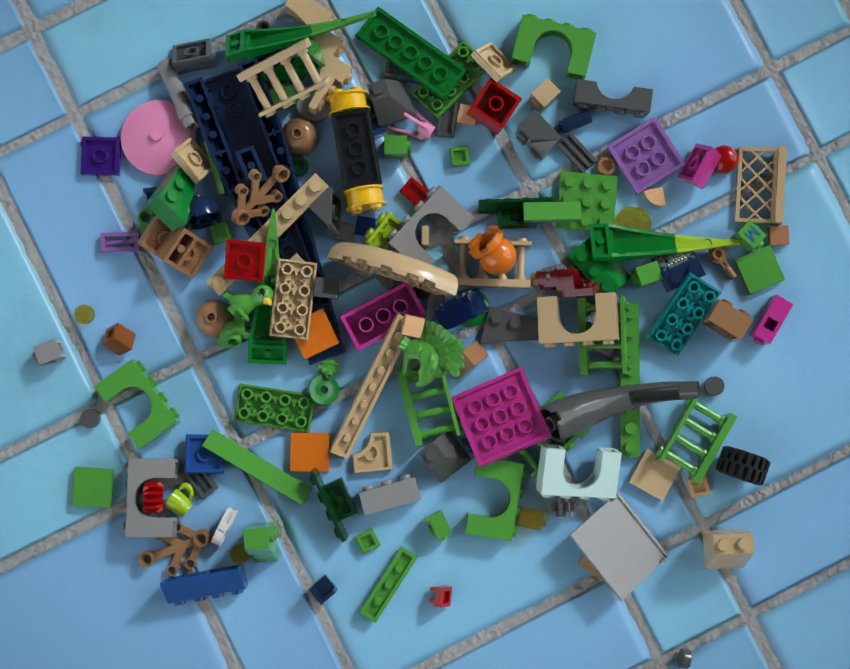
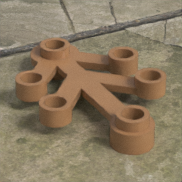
[231,165,290,226]
[138,521,212,576]

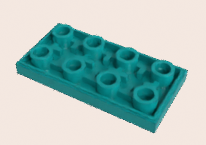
[646,272,722,356]

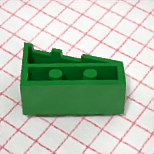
[145,164,195,232]

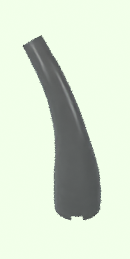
[541,381,700,442]

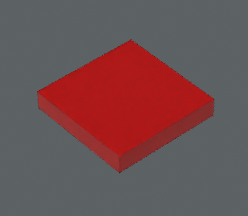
[224,239,267,282]

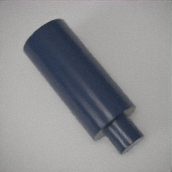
[553,110,592,134]

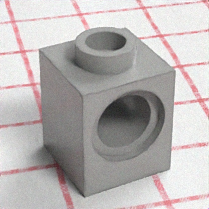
[33,339,67,366]

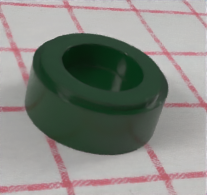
[292,157,309,177]

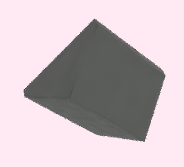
[172,38,216,74]
[309,187,341,236]

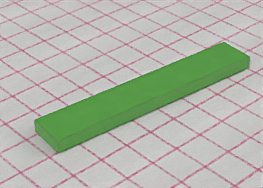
[202,429,312,506]

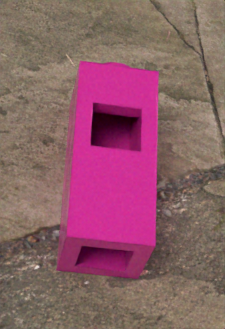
[749,295,793,346]

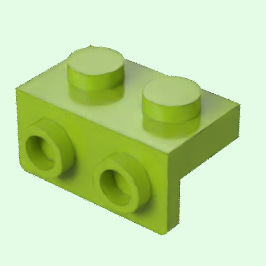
[363,211,402,250]

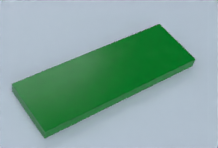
[355,6,468,101]

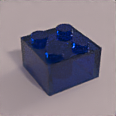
[434,290,489,330]

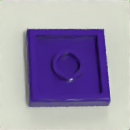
[80,136,121,176]

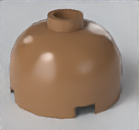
[283,118,318,157]
[195,299,234,338]

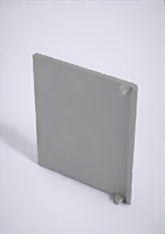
[569,492,669,601]

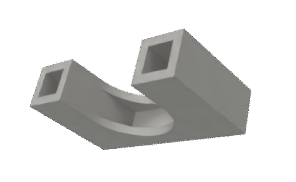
[386,186,474,264]
[123,458,179,537]

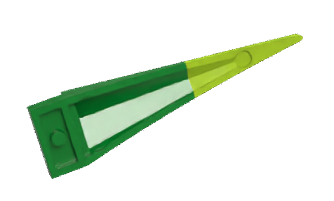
[588,223,743,263]

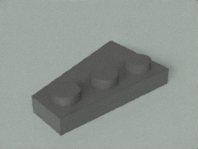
[480,306,539,343]

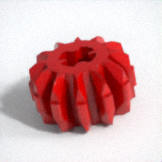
[143,481,163,514]

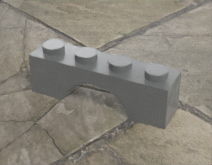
[572,79,653,118]

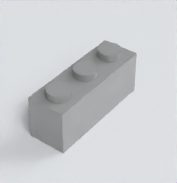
[359,474,421,516]

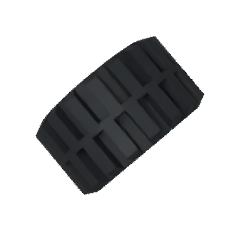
[715,446,771,485]

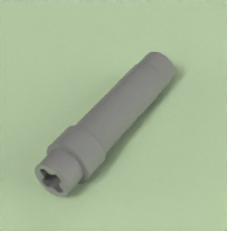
[157,59,199,131]

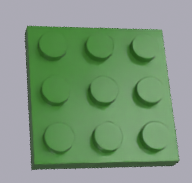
[556,171,618,232]

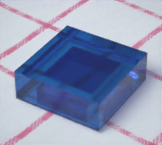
[354,215,376,237]

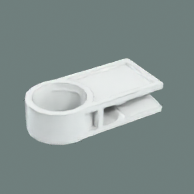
[211,507,238,547]

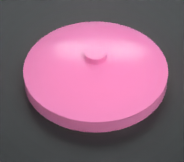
[121,100,198,176]

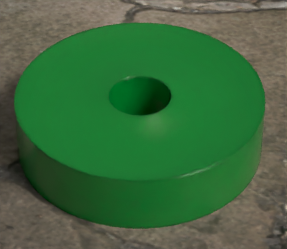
[308,375,339,406]

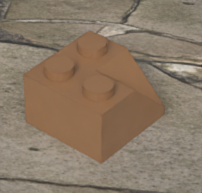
[701,299,753,342]

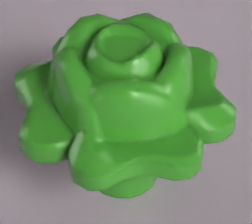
[317,359,340,379]

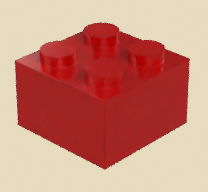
[467,77,522,135]

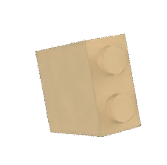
[702,528,754,570]

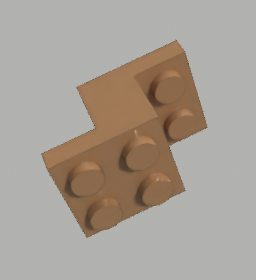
[137,215,214,279]

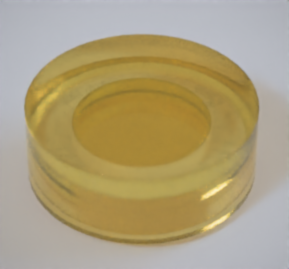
[74,305,95,324]
[230,544,250,564]

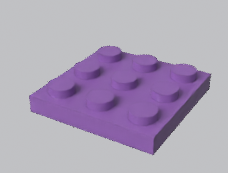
[606,117,686,195]

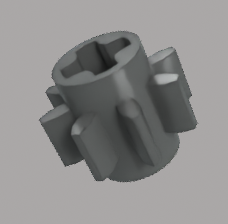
[551,496,575,517]

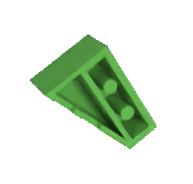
[243,522,279,563]

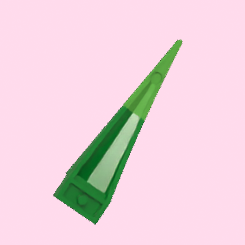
[225,11,377,63]
[247,208,287,365]

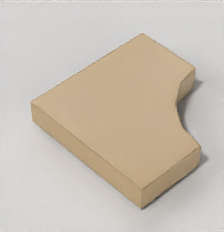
[352,431,393,474]

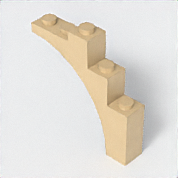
[285,0,353,116]

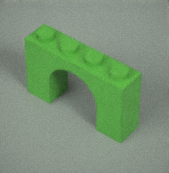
[511,14,596,80]
[94,359,181,449]
[465,459,527,541]

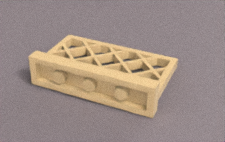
[735,146,787,225]

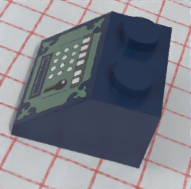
[651,251,706,293]

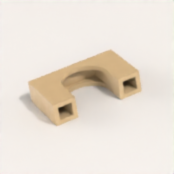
[537,292,619,348]

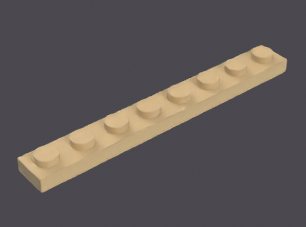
[206,173,329,296]
[329,313,409,459]

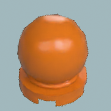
[468,225,516,276]

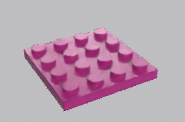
[451,367,552,468]

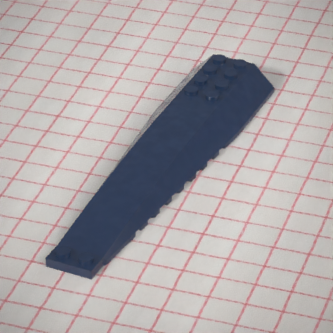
[184,57,346,365]

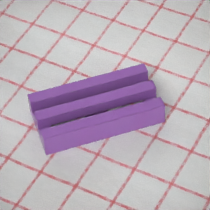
[101,232,141,253]

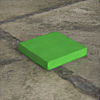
[734,245,785,295]
[72,467,115,508]

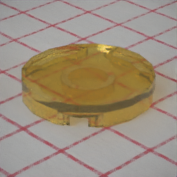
[614,207,652,231]

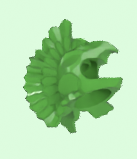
[398,320,465,387]

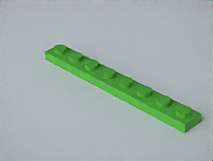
[619,303,640,457]

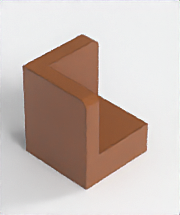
[102,323,136,355]

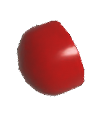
[714,145,738,174]

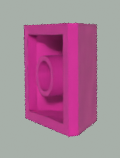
[677,143,722,190]

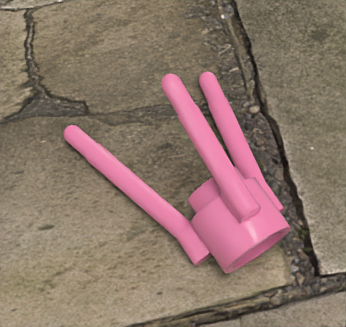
[387,108,435,141]

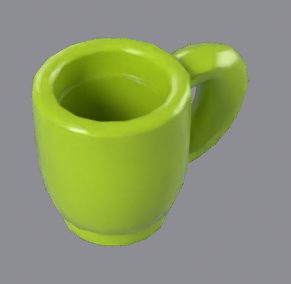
[163,482,194,517]

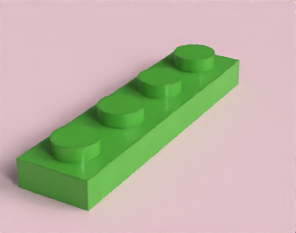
[360,546,418,623]

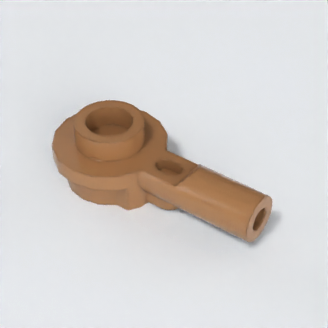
[707,247,737,280]

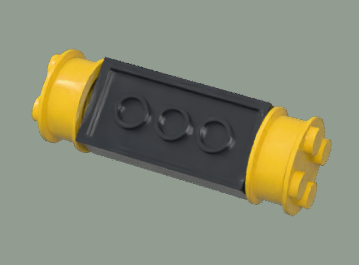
[326,86,387,216]

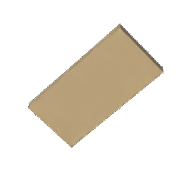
[269,258,317,340]

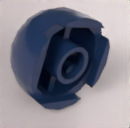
[185,194,222,230]

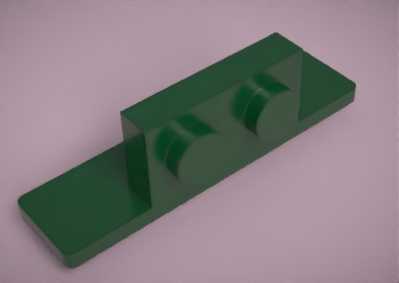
[478,197,555,229]
[309,468,358,542]

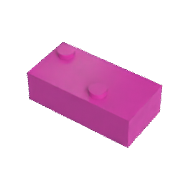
[340,282,427,351]

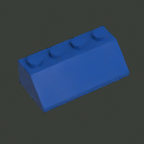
[160,563,248,606]

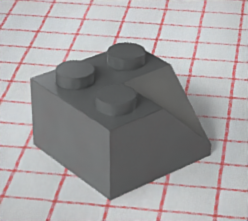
[515,110,562,161]

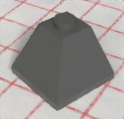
[367,79,416,127]
[418,432,472,483]

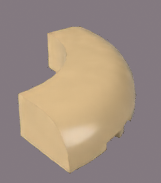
[327,242,458,296]

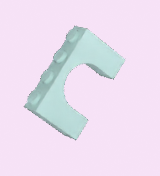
[536,444,622,501]

